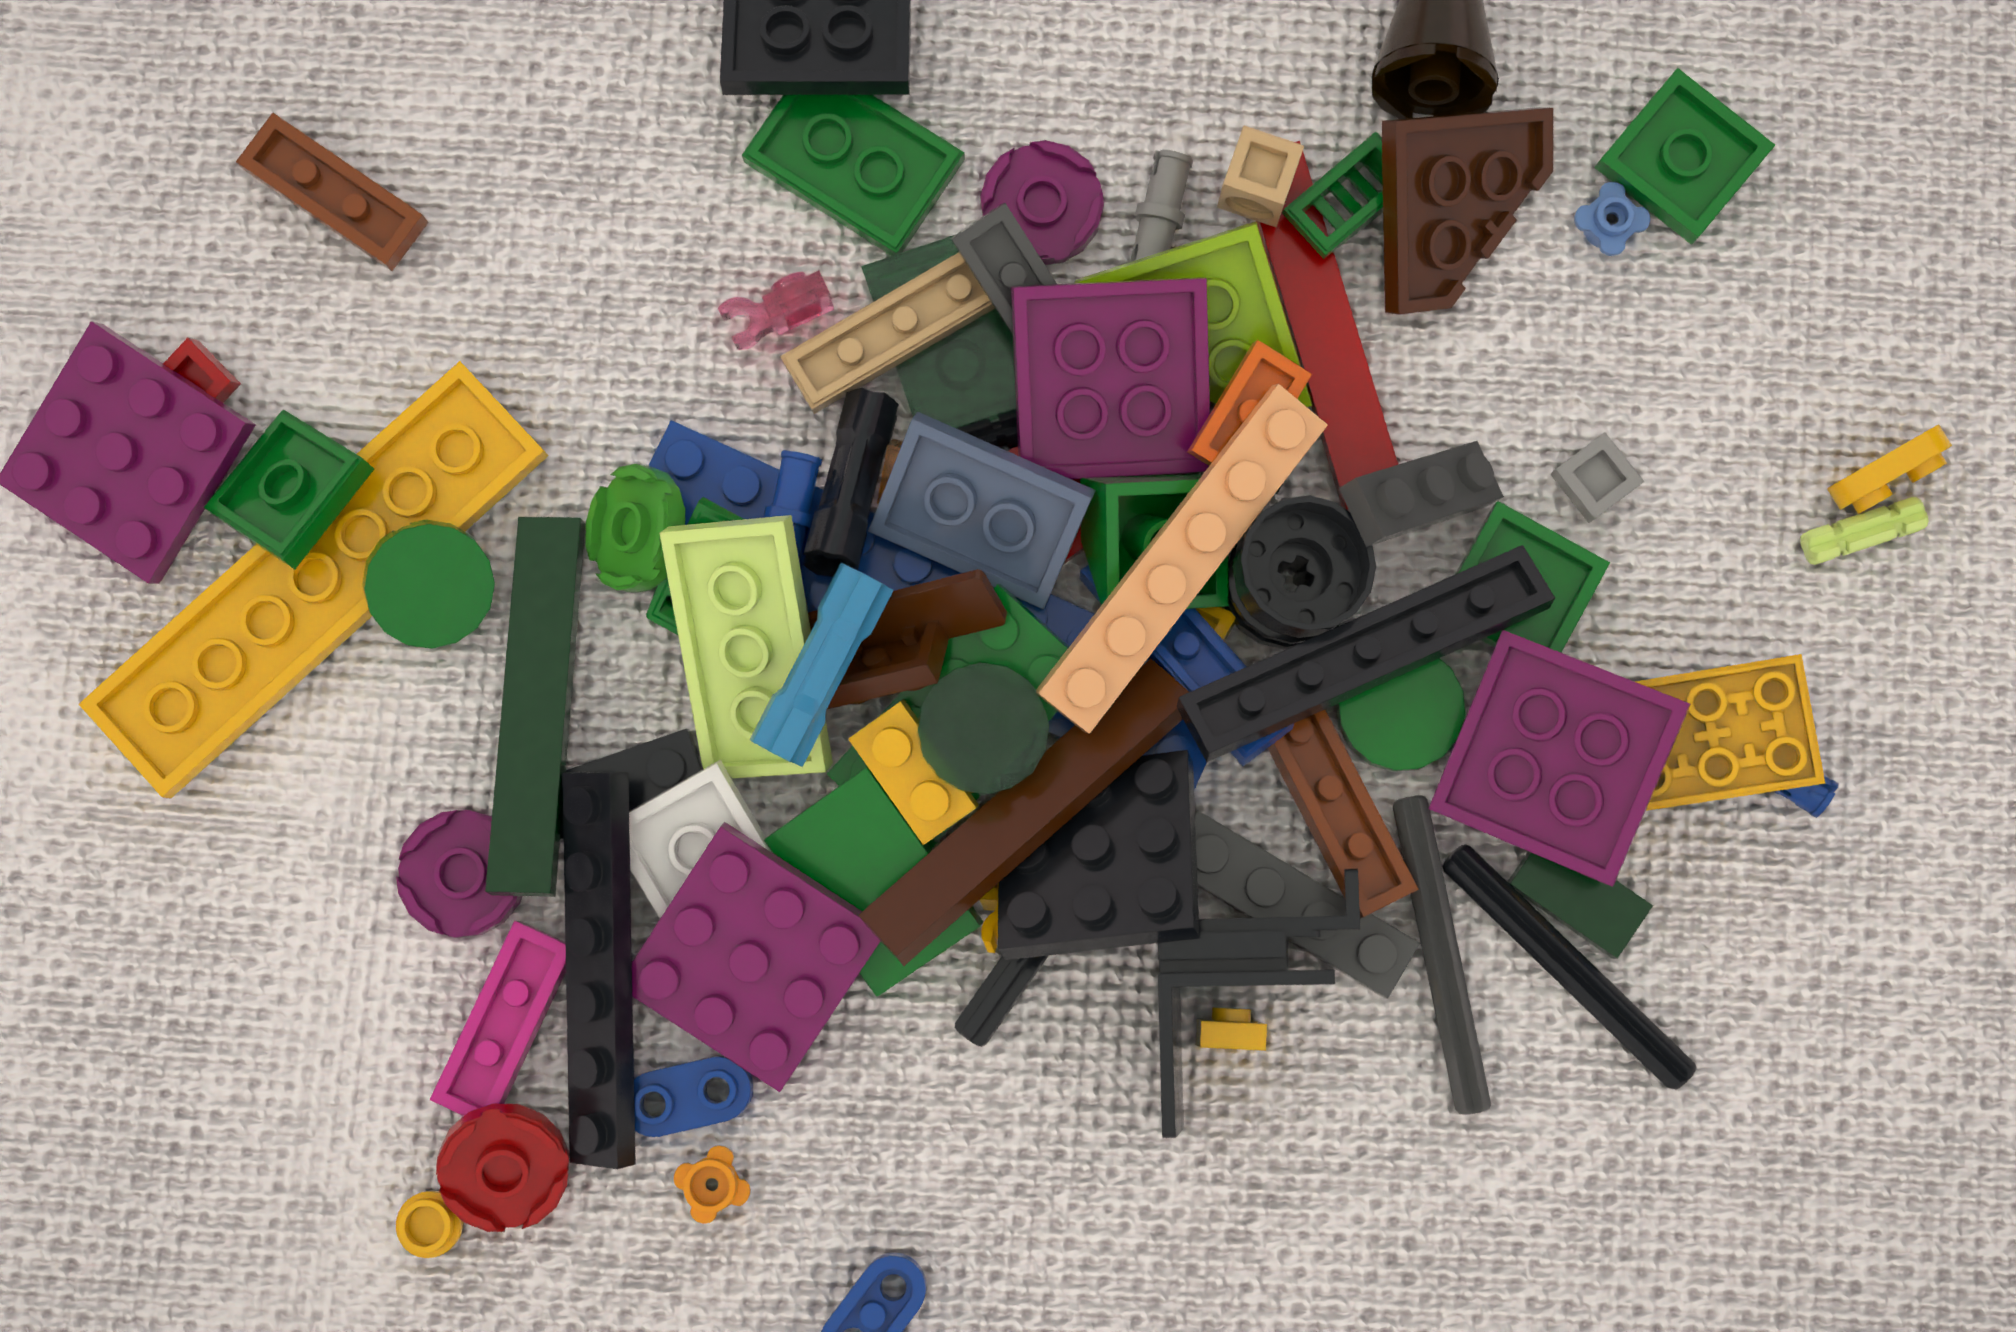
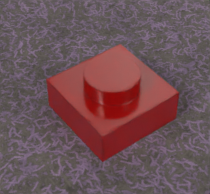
[163,337,241,403]

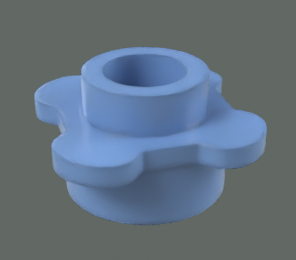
[1574,182,1650,256]

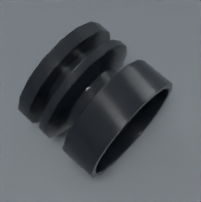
[1224,495,1377,650]

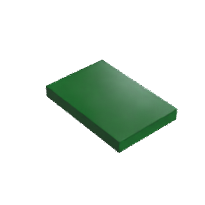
[742,95,965,260]
[764,766,983,997]

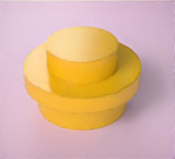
[396,1191,463,1258]

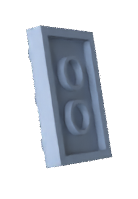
[868,412,1096,609]

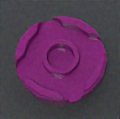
[980,140,1104,265]
[396,810,522,938]

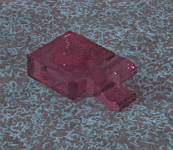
[718,270,835,350]

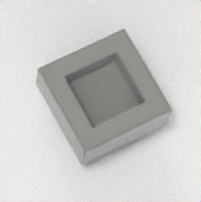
[1550,432,1645,523]

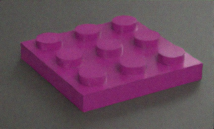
[1011,277,1210,479]
[0,321,256,584]
[1428,630,1691,887]
[632,822,880,1092]

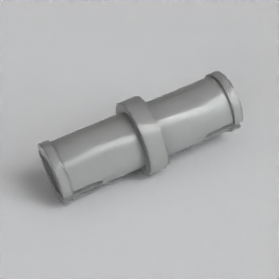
[1130,149,1193,262]

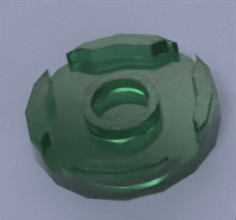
[916,662,1049,795]

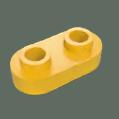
[1827,424,1952,514]

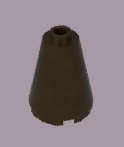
[1372,0,1499,119]

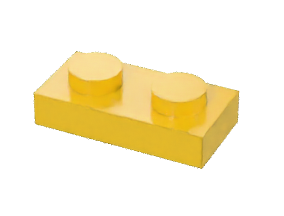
[848,699,979,845]

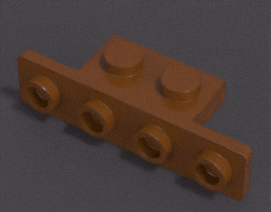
[808,569,1007,710]

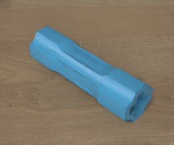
[749,563,894,767]

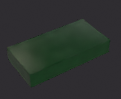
[1508,851,1653,959]

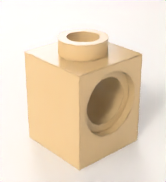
[1217,125,1304,227]

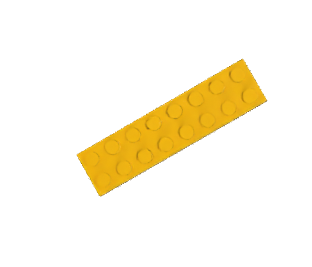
[78,361,549,799]

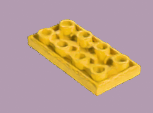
[1635,654,1825,811]

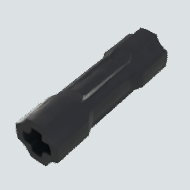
[803,388,899,577]

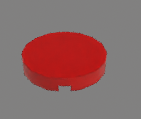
[436,1103,569,1232]

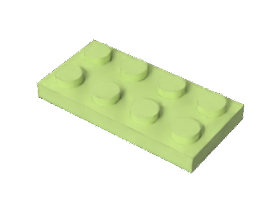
[659,515,833,778]

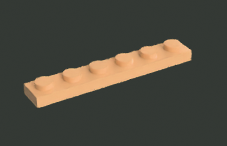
[1034,384,1328,734]

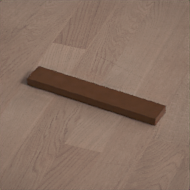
[858,659,1189,966]

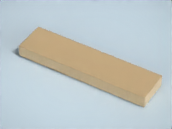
[780,252,995,414]

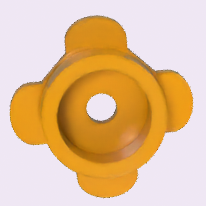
[674,1145,751,1224]

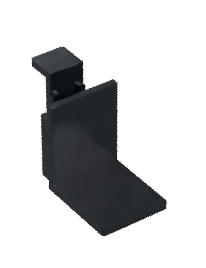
[1158,869,1360,1138]

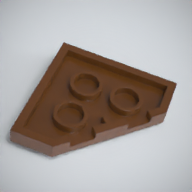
[1382,107,1553,315]

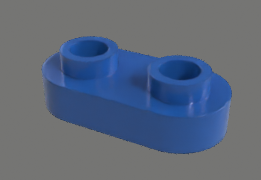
[634,1056,753,1137]
[821,1253,927,1332]

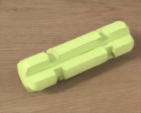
[1800,497,1929,565]

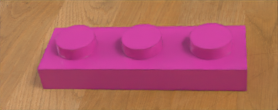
[430,920,566,1116]

